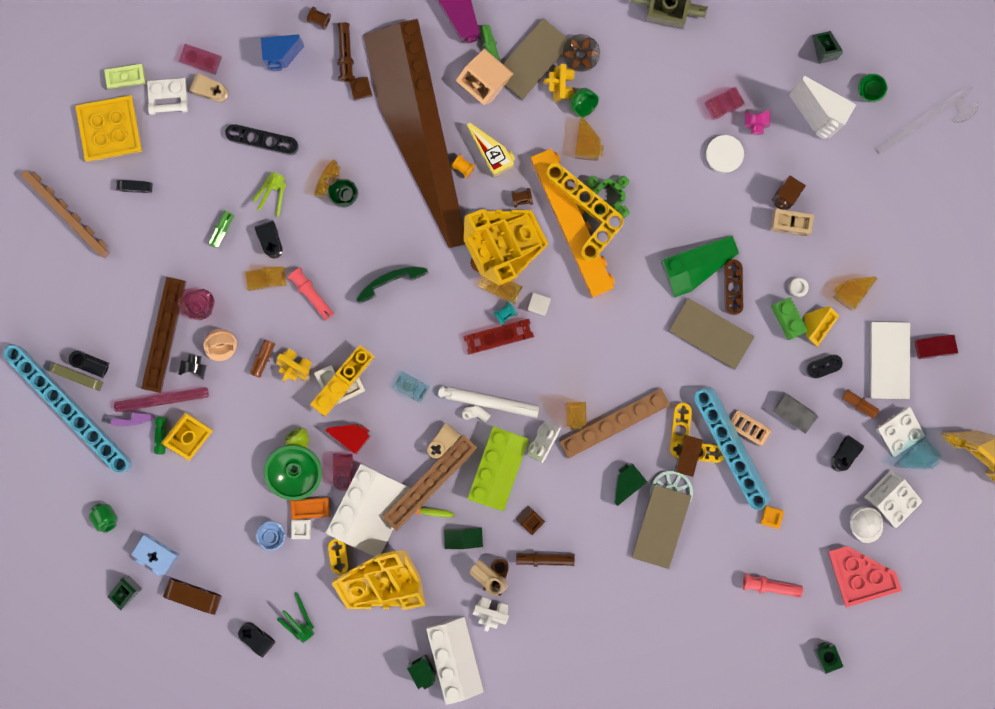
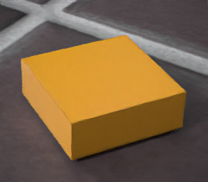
[760,506,784,529]

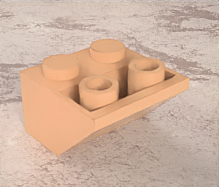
[456,49,514,105]

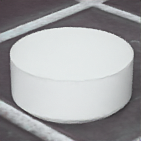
[788,278,809,297]

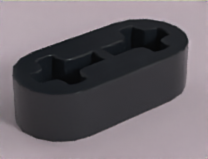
[116,180,153,193]
[806,355,843,379]

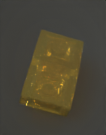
[314,160,340,199]
[478,276,523,304]

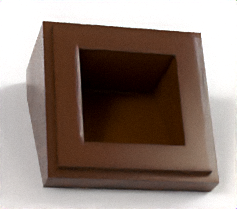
[516,506,546,535]

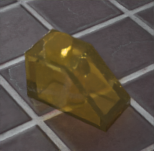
[575,118,604,161]
[833,276,877,311]
[565,402,586,430]

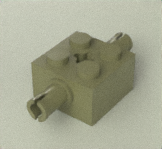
[630,0,708,29]

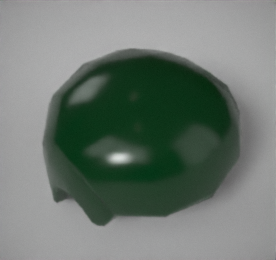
[327,179,358,208]

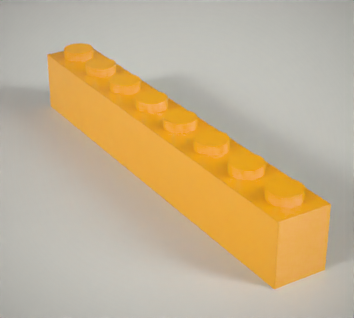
[530,148,615,299]

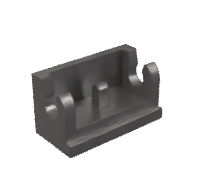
[773,392,818,434]

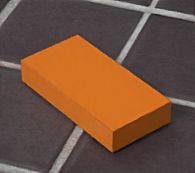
[290,497,330,519]

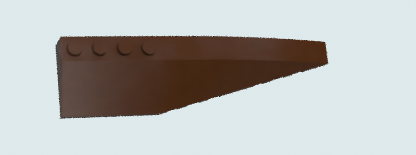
[364,19,466,248]

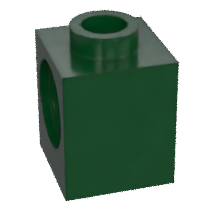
[814,642,844,674]

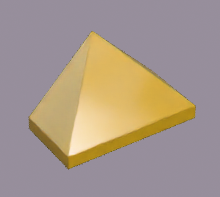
[804,306,839,347]

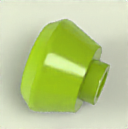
[285,427,310,448]

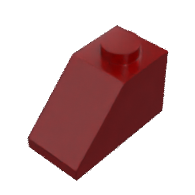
[325,424,371,455]

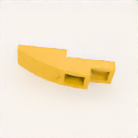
[310,345,375,418]

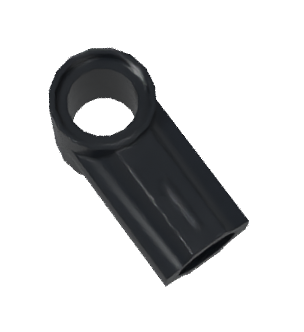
[69,351,110,378]

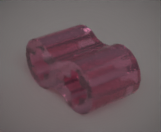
[704,87,745,120]

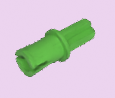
[479,25,500,61]
[208,210,235,248]

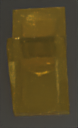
[245,267,287,291]

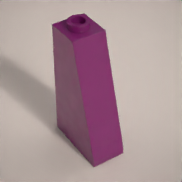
[436,0,480,43]

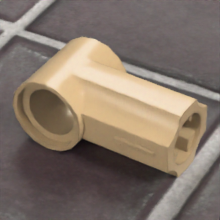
[469,560,508,595]

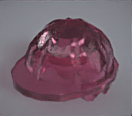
[178,289,215,321]

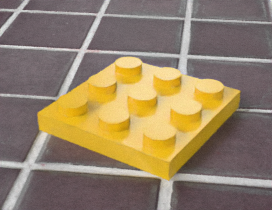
[75,95,143,162]

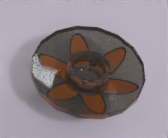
[562,34,600,72]

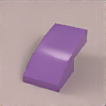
[111,413,155,426]

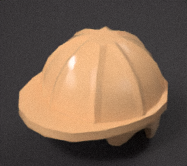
[203,328,237,361]

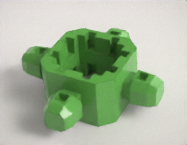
[586,175,630,219]

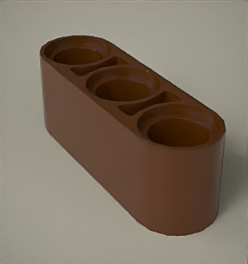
[163,578,222,615]

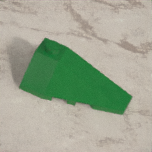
[661,235,739,298]

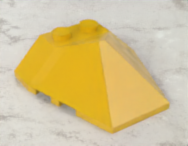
[464,209,548,286]
[941,430,995,482]
[332,550,426,610]

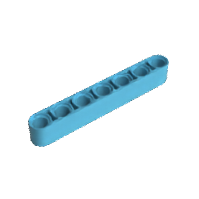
[694,386,770,510]

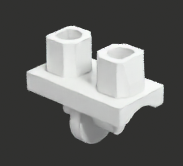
[473,597,509,632]

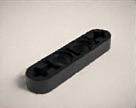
[225,124,299,155]

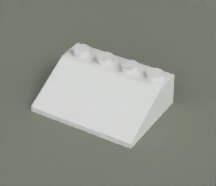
[789,76,856,139]
[326,463,411,556]

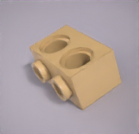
[769,209,814,236]

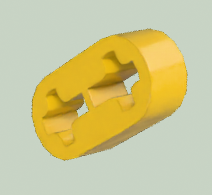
[328,539,349,575]

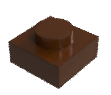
[349,77,373,101]

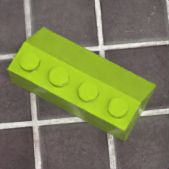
[468,426,529,511]

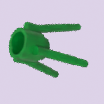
[277,593,315,643]

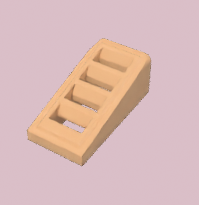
[731,410,772,446]

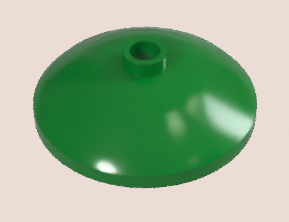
[264,444,322,500]

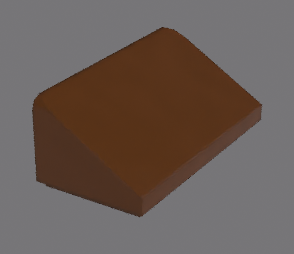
[674,435,703,477]

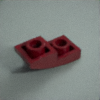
[914,335,958,359]

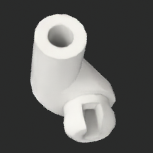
[462,405,491,423]

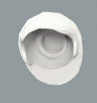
[850,506,883,543]

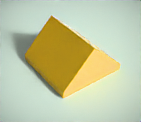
[161,412,213,461]

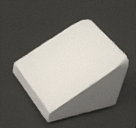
[527,293,551,317]

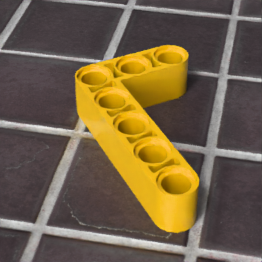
[546,163,624,261]

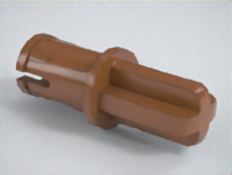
[250,339,275,378]
[841,389,879,419]

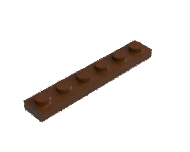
[141,277,187,393]

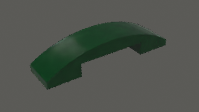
[356,267,429,304]

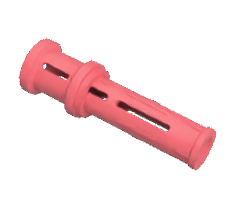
[287,267,335,321]
[742,573,803,598]

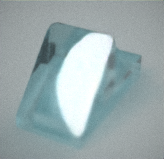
[393,371,430,403]

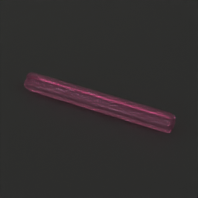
[114,387,209,412]

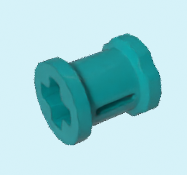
[493,301,518,326]

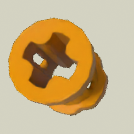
[451,154,476,179]

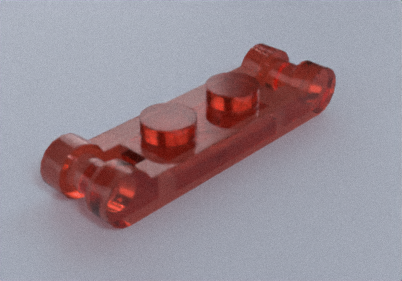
[463,319,534,355]

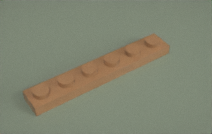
[21,170,110,258]
[560,388,670,459]
[382,435,478,531]

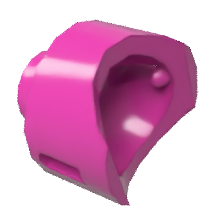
[745,110,771,135]

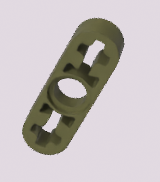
[48,362,104,391]

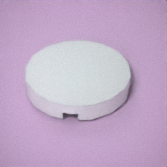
[705,135,744,174]

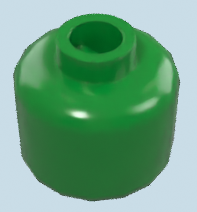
[89,503,118,533]

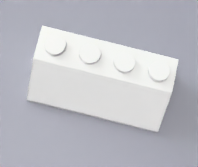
[426,617,484,705]

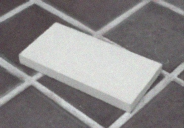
[870,322,910,399]

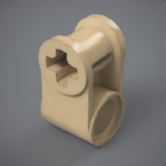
[189,73,228,102]
[427,423,461,459]

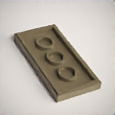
[503,18,571,101]
[669,298,755,370]
[632,484,692,569]

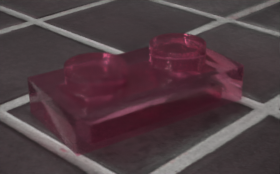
[179,44,222,75]

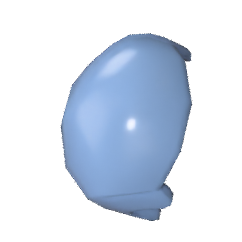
[256,521,285,551]

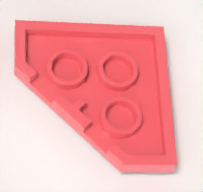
[828,546,902,608]

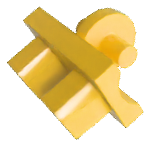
[543,64,575,102]
[276,348,312,383]

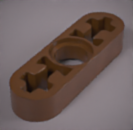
[724,259,743,315]

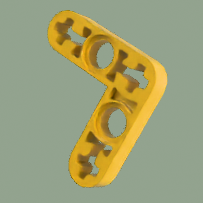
[669,403,725,463]

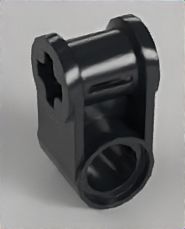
[254,220,283,259]
[830,435,864,472]
[238,622,276,658]

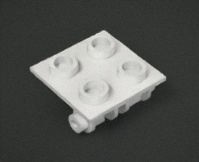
[876,407,925,457]
[527,421,561,463]

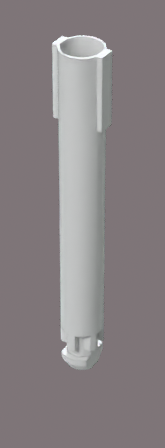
[438,386,540,418]

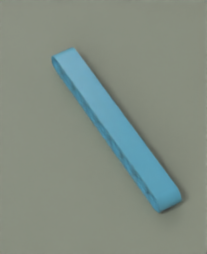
[4,345,132,473]

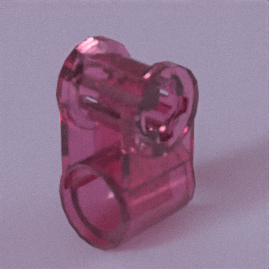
[333,453,353,490]

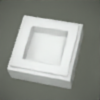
[291,519,311,539]

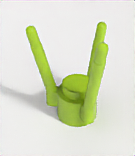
[252,172,287,217]

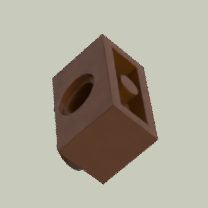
[771,175,806,210]

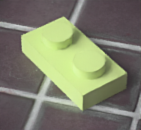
[104,64,146,90]

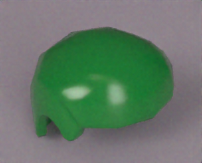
[858,74,888,103]
[569,88,599,118]

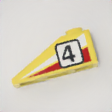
[467,123,515,177]

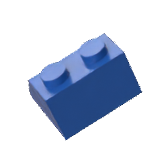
[261,34,304,71]

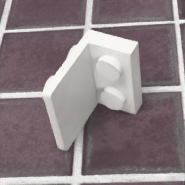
[865,470,922,528]

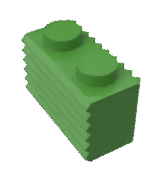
[771,297,808,340]

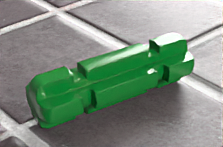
[154,417,166,455]

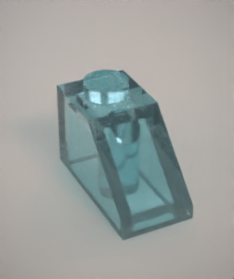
[894,439,942,469]

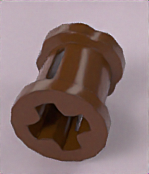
[307,6,331,30]
[511,188,533,208]

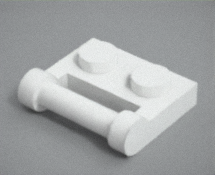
[147,78,189,115]

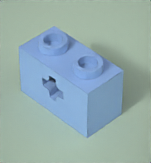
[131,534,180,576]

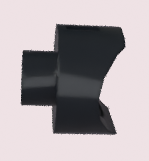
[178,354,207,380]

